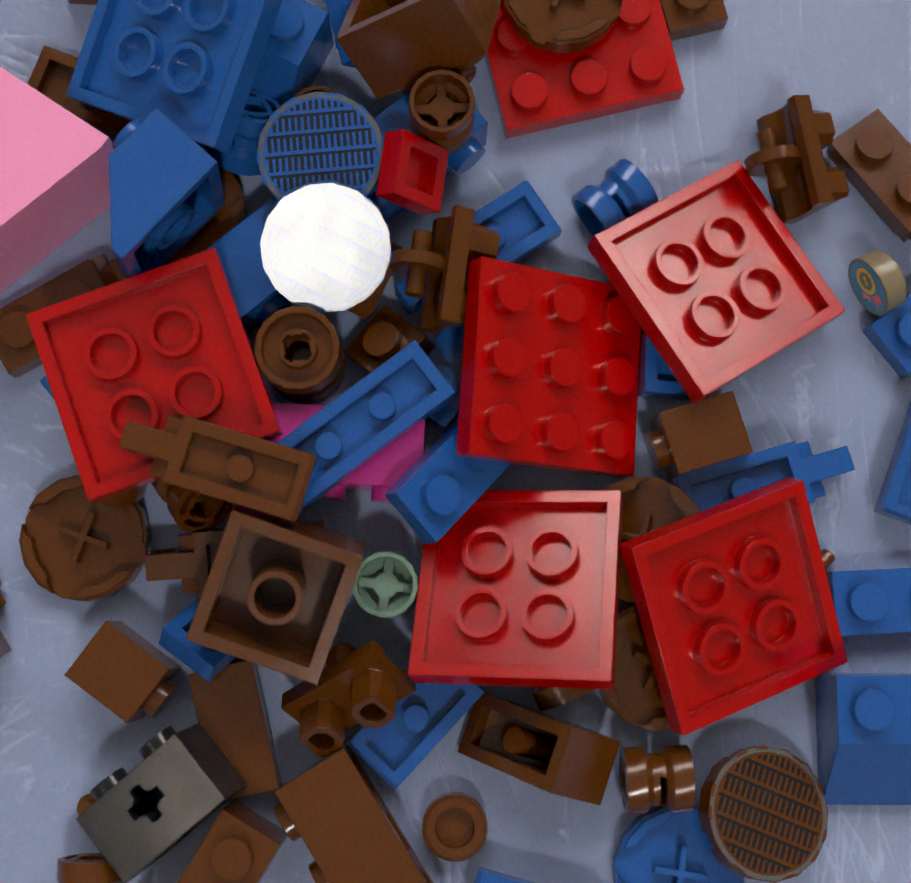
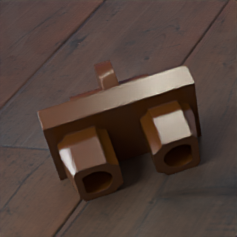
[744,95,849,224]
[390,205,500,334]
[281,640,416,758]

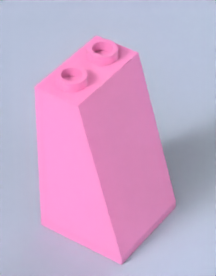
[0,67,114,293]

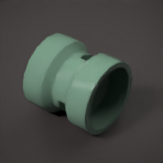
[353,552,419,618]

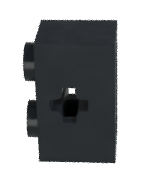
[76,723,247,883]

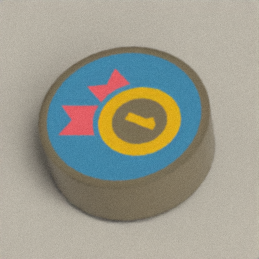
[848,250,907,316]

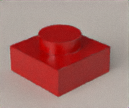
[376,129,449,215]

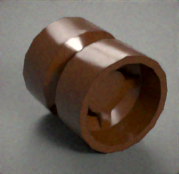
[254,306,346,404]

